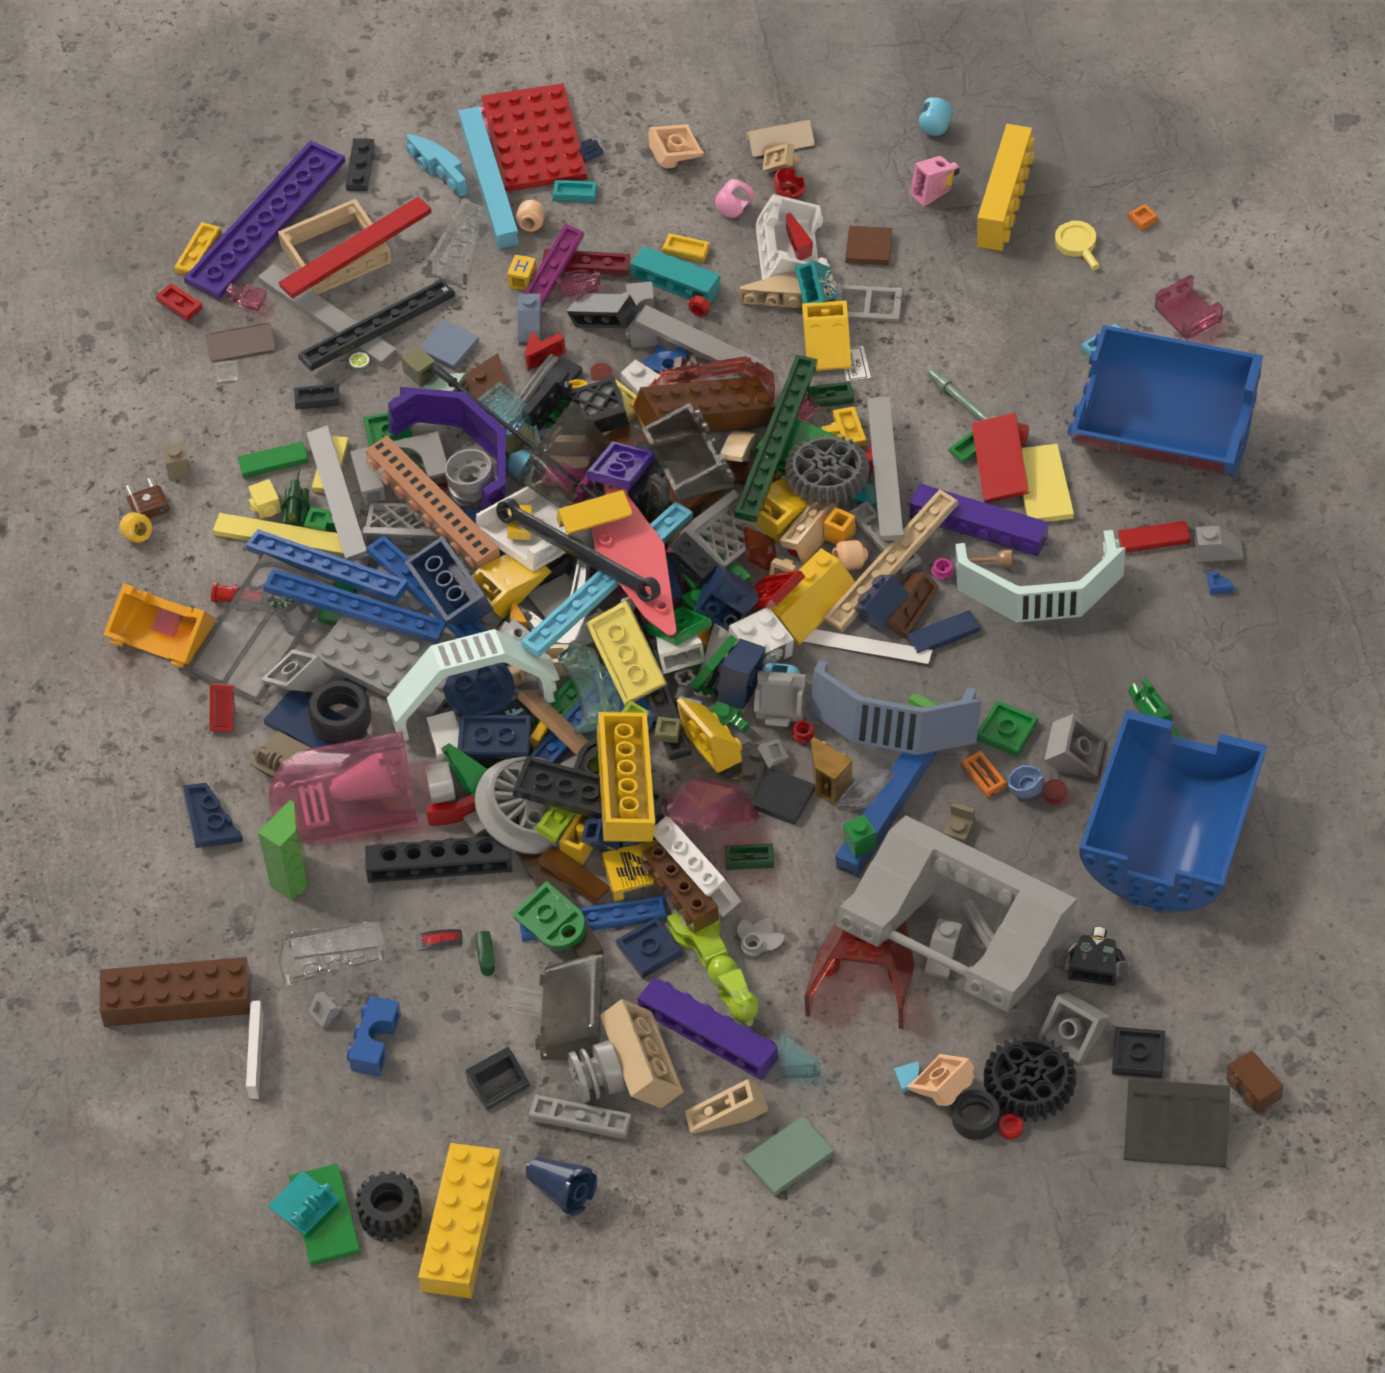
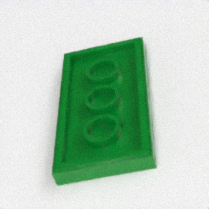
[288,1163,360,1266]

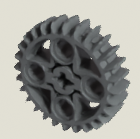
[785,434,869,507]

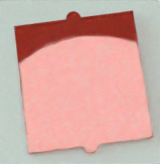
[743,527,777,571]

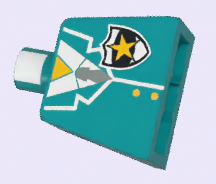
[795,261,837,304]

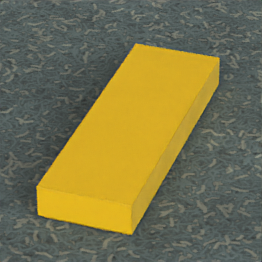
[174,222,222,276]

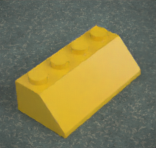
[762,549,855,645]

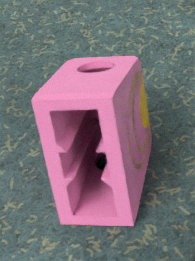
[910,156,960,207]

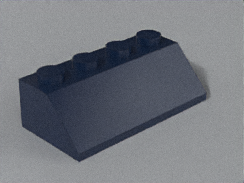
[405,536,494,624]

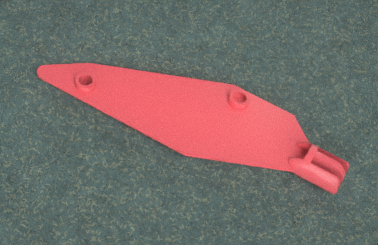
[592,484,676,636]

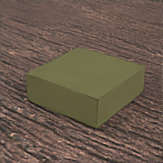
[654,717,682,743]

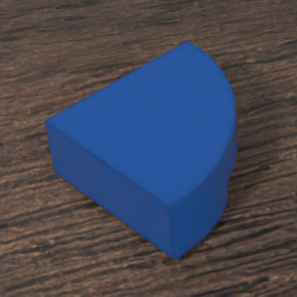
[1207,571,1234,595]

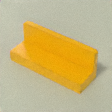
[556,490,632,534]

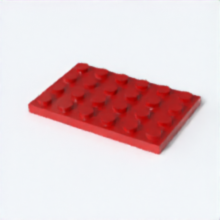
[481,83,587,192]

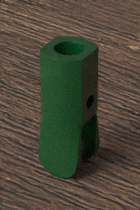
[475,931,495,976]

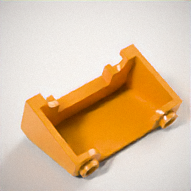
[103,583,217,669]

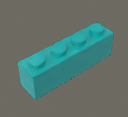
[631,246,721,303]

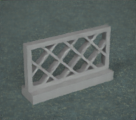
[679,490,766,567]
[362,502,461,552]

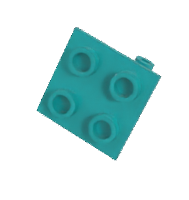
[268,1171,340,1235]

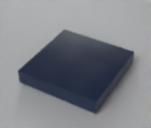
[615,917,683,979]

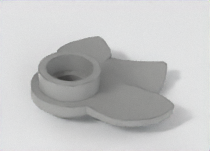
[737,917,785,957]

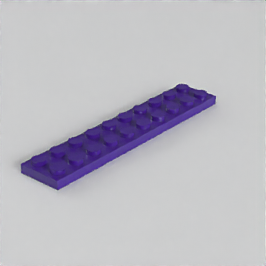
[184,140,346,300]

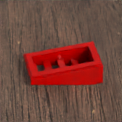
[785,213,813,260]

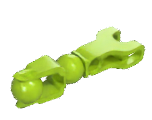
[667,911,759,1027]

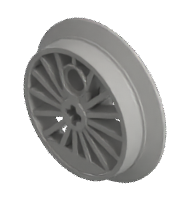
[475,757,576,854]

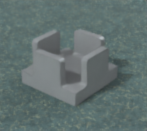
[754,671,806,727]

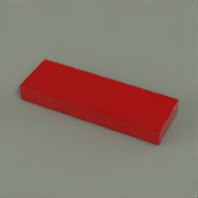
[1118,520,1191,553]

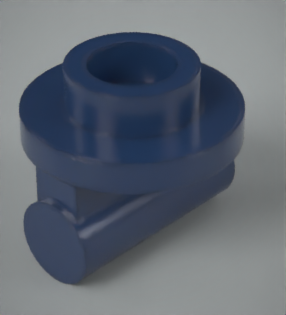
[578,138,604,162]

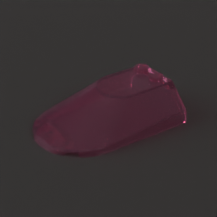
[269,731,418,841]

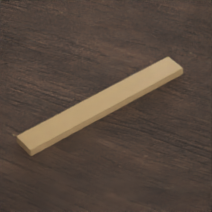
[823,489,958,633]

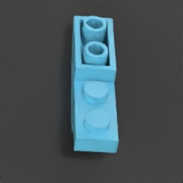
[406,134,467,197]

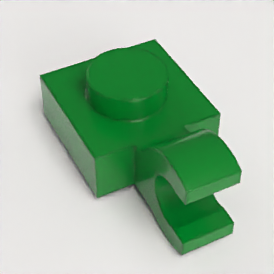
[304,507,337,533]
[710,701,750,733]

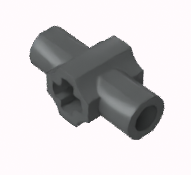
[672,664,699,706]

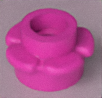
[931,558,954,580]

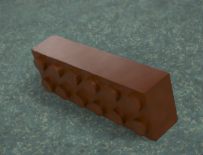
[633,376,776,438]
[100,957,251,1027]

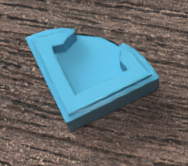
[894,1061,919,1093]

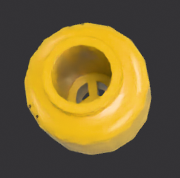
[119,512,152,543]

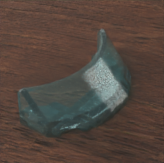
[557,642,620,735]

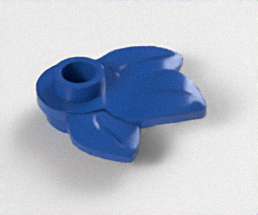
[643,345,686,378]

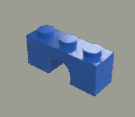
[347,996,401,1076]

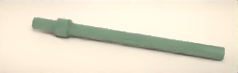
[927,368,990,421]

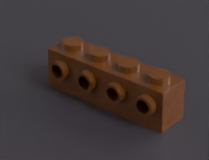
[641,843,719,933]

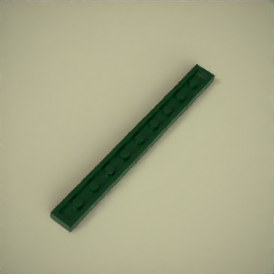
[735,355,818,523]

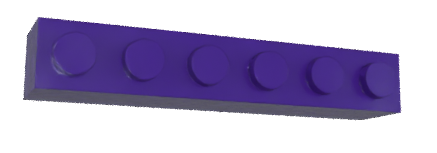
[910,483,1048,556]
[637,977,778,1081]

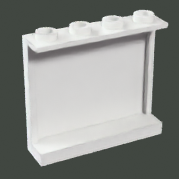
[476,478,568,571]

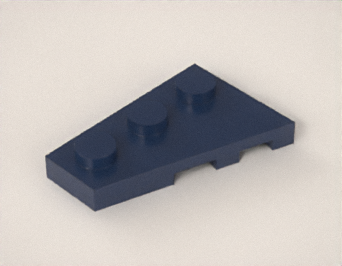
[183,782,243,848]

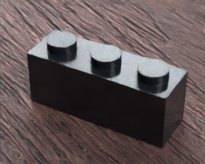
[566,293,639,329]

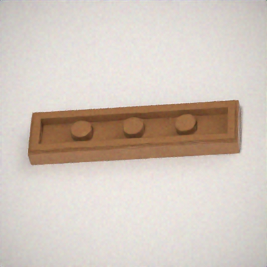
[517,690,589,755]

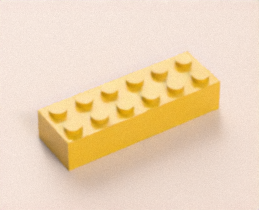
[977,124,1035,251]
[597,712,655,842]
[418,1143,502,1299]

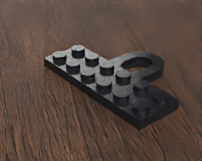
[512,740,665,823]

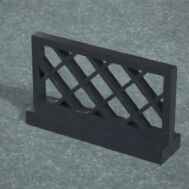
[536,376,630,451]

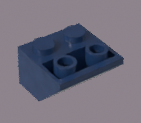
[695,564,760,632]

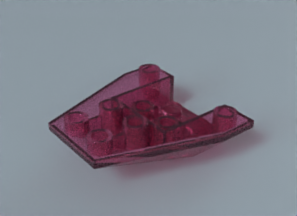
[663,776,760,830]

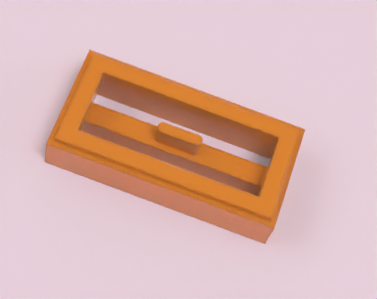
[961,751,1007,799]

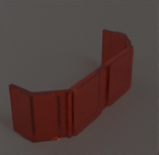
[650,356,775,402]

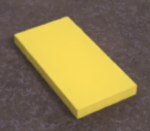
[1022,444,1074,522]
[586,601,667,705]

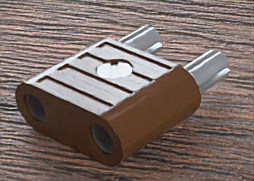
[125,477,170,519]

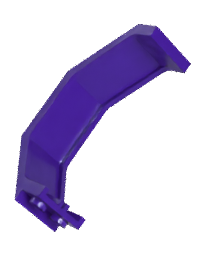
[388,387,506,510]

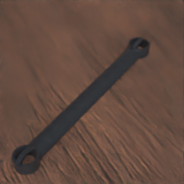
[496,498,661,602]

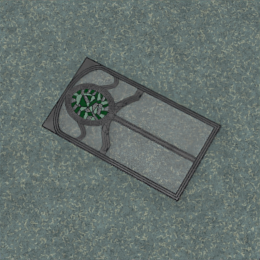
[186,553,336,705]

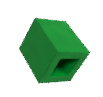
[843,815,876,858]

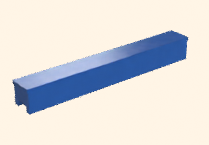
[835,751,938,878]

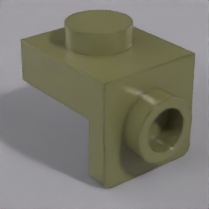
[506,425,537,458]

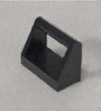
[465,1047,530,1110]

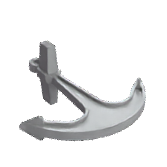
[518,528,636,647]

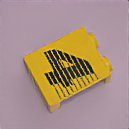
[602,839,659,903]

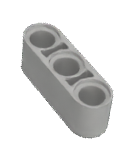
[424,761,456,804]

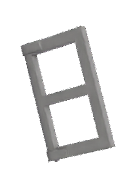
[835,284,903,322]

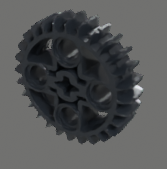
[983,1034,1076,1122]

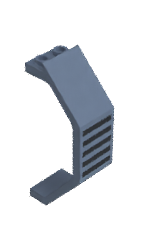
[810,660,981,755]

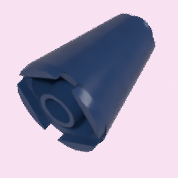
[526,1157,597,1216]

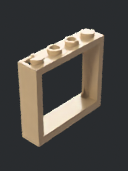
[278,199,392,295]

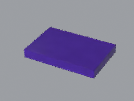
[586,441,655,491]

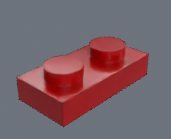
[156,283,203,322]

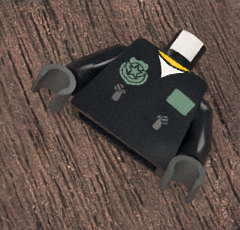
[1054,927,1131,986]

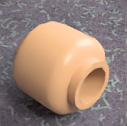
[516,200,545,232]
[832,540,868,571]

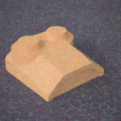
[648,124,704,168]
[907,1054,974,1106]

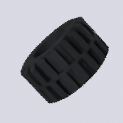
[355,1171,422,1242]

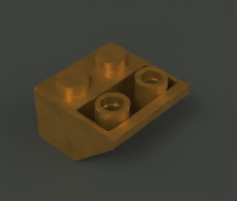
[811,737,853,807]

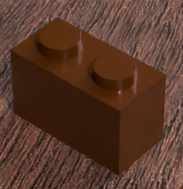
[1226,1050,1283,1113]

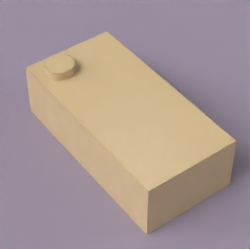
[600,999,683,1108]

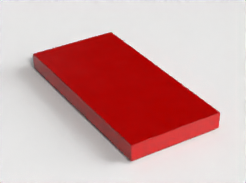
[972,412,1030,503]

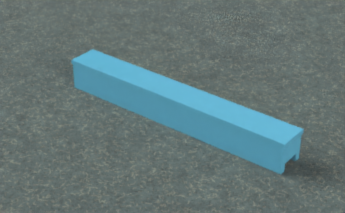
[458,106,519,250]

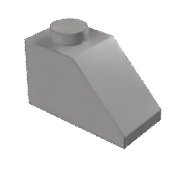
[1195,526,1244,562]
[924,918,962,980]

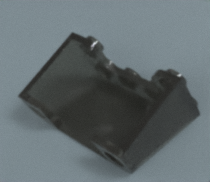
[642,403,736,501]

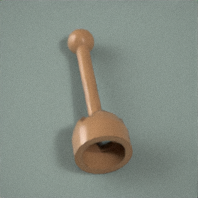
[968,550,1013,568]

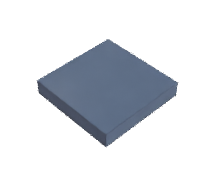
[419,320,479,370]

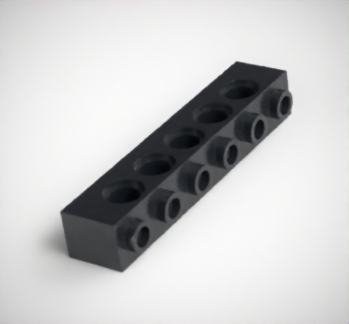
[365,836,512,883]

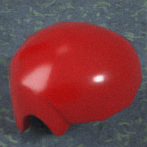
[773,168,806,200]

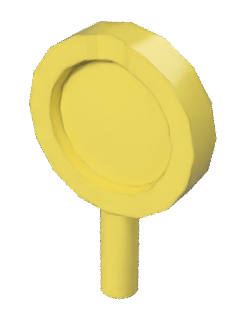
[1055,221,1100,271]

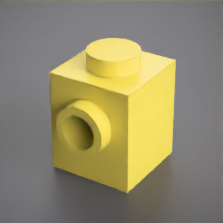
[248,479,281,520]

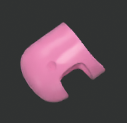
[715,179,755,218]

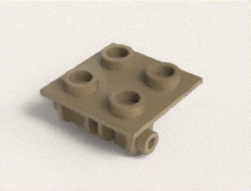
[250,731,316,785]

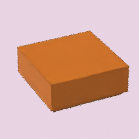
[1128,204,1159,231]

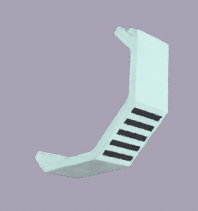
[955,530,1125,622]
[387,629,560,742]

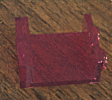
[1155,275,1223,341]

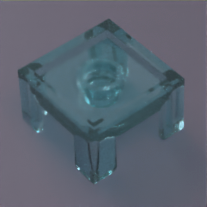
[478,381,527,437]

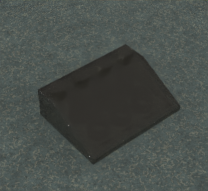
[1124,1079,1230,1167]

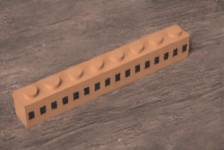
[366,436,500,572]

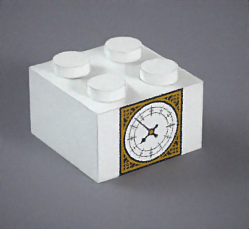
[728,607,794,668]

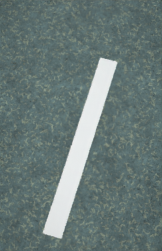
[803,629,932,664]

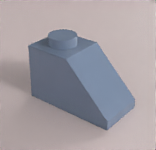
[517,294,542,345]

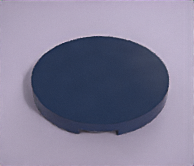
[444,663,515,715]

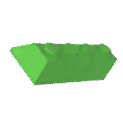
[258,800,308,901]

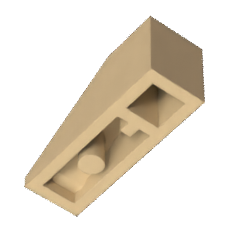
[685,1079,769,1134]

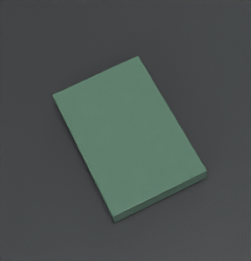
[743,1116,834,1197]

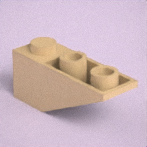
[740,272,803,308]

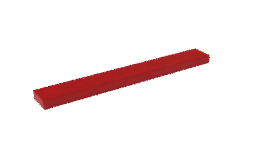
[279,196,432,299]

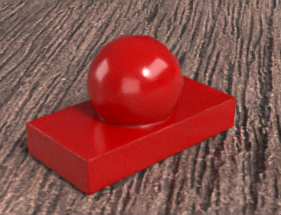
[209,684,236,732]

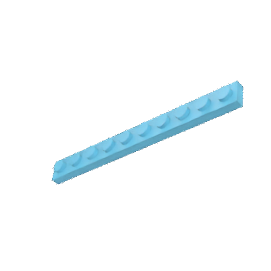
[521,502,693,657]

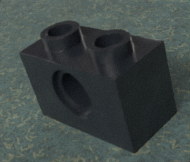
[665,532,718,587]

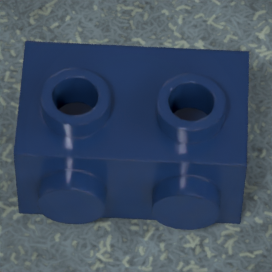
[853,575,910,628]

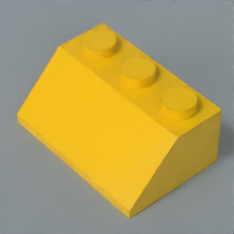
[677,698,743,773]

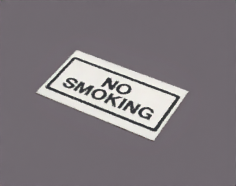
[844,346,871,381]

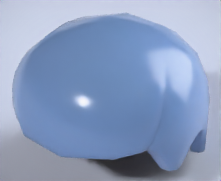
[1008,765,1044,799]

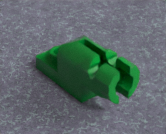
[1128,678,1182,738]

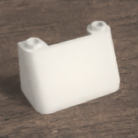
[756,194,830,280]

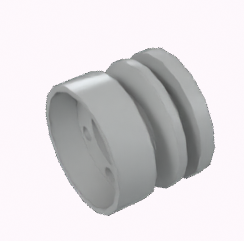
[444,449,495,509]
[568,1040,625,1103]

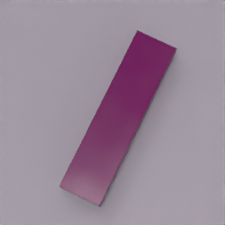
[524,224,585,306]

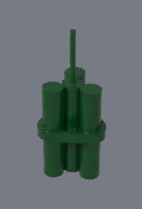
[281,469,310,527]

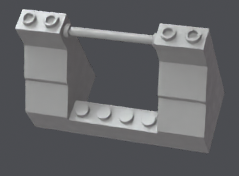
[835,815,1077,1012]

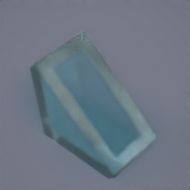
[780,1032,820,1079]

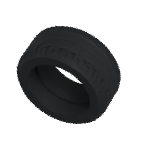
[308,681,371,743]

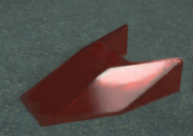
[804,921,915,1029]

